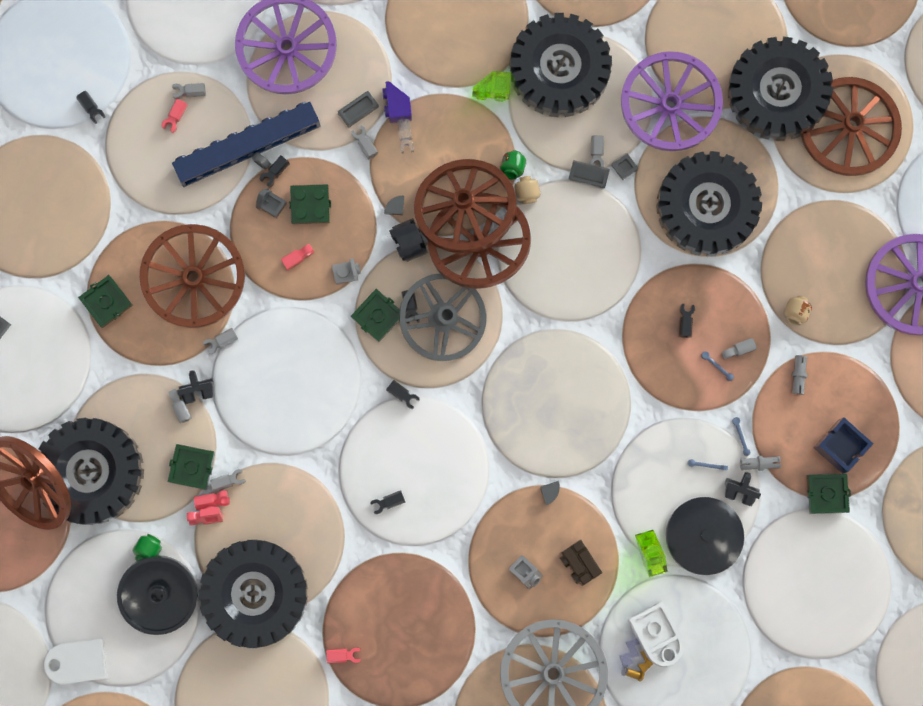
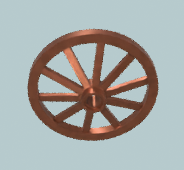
[801,77,902,176]
[414,159,517,253]
[428,193,531,289]
[139,224,245,328]
[0,436,71,530]

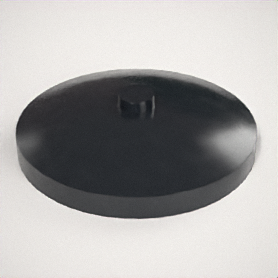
[666,497,744,575]
[117,555,198,635]

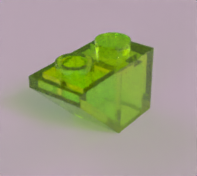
[472,71,512,102]
[635,530,668,577]

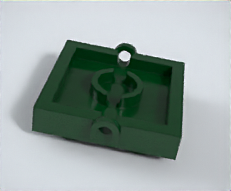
[289,184,331,224]
[78,275,133,328]
[350,288,400,342]
[167,444,215,490]
[807,474,851,514]

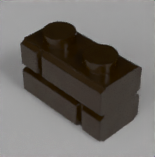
[560,540,603,586]

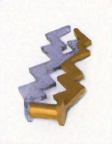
[619,638,653,682]

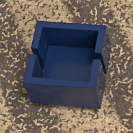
[814,417,874,474]

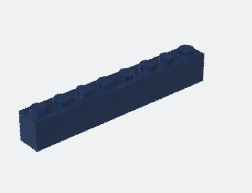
[172,102,321,187]

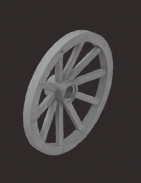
[500,619,608,706]

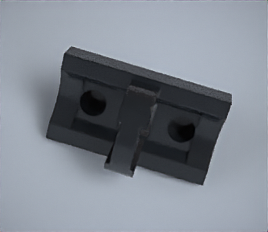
[177,370,214,404]
[724,472,761,507]

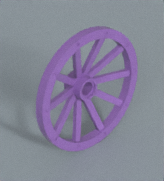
[235,0,337,94]
[621,51,723,151]
[865,234,923,335]

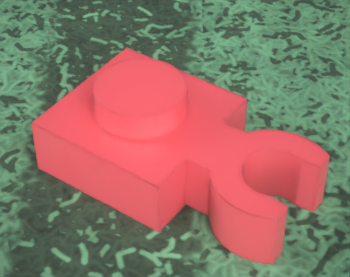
[187,506,223,525]

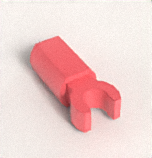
[162,99,188,133]
[281,244,314,270]
[194,491,230,511]
[327,647,361,664]

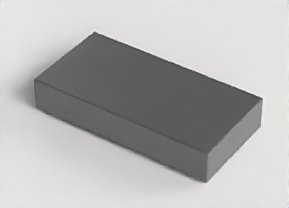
[337,91,379,128]
[569,160,610,188]

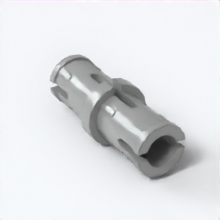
[792,355,808,395]
[740,456,781,471]

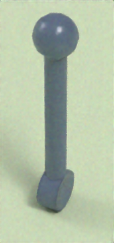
[701,351,734,381]
[732,417,751,456]
[688,459,728,470]

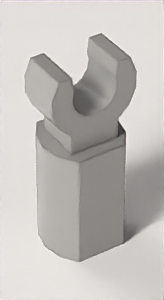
[172,83,206,99]
[351,125,378,160]
[590,135,604,167]
[203,328,238,354]
[722,338,757,360]
[168,389,192,423]
[210,469,246,493]

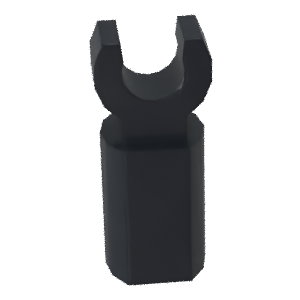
[76,91,105,124]
[259,155,290,188]
[401,290,420,324]
[679,304,695,338]
[386,380,420,409]
[370,490,406,514]

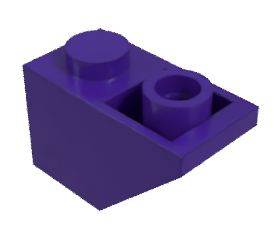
[382,81,412,123]

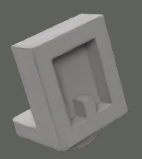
[332,258,361,285]
[509,555,543,589]

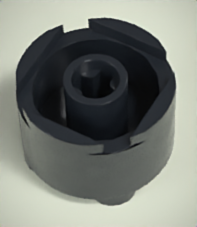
[389,218,428,262]

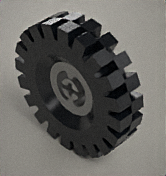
[509,13,612,117]
[728,36,833,141]
[656,151,762,257]
[38,418,144,525]
[198,540,308,648]

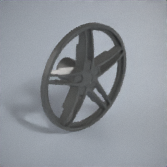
[399,273,486,361]

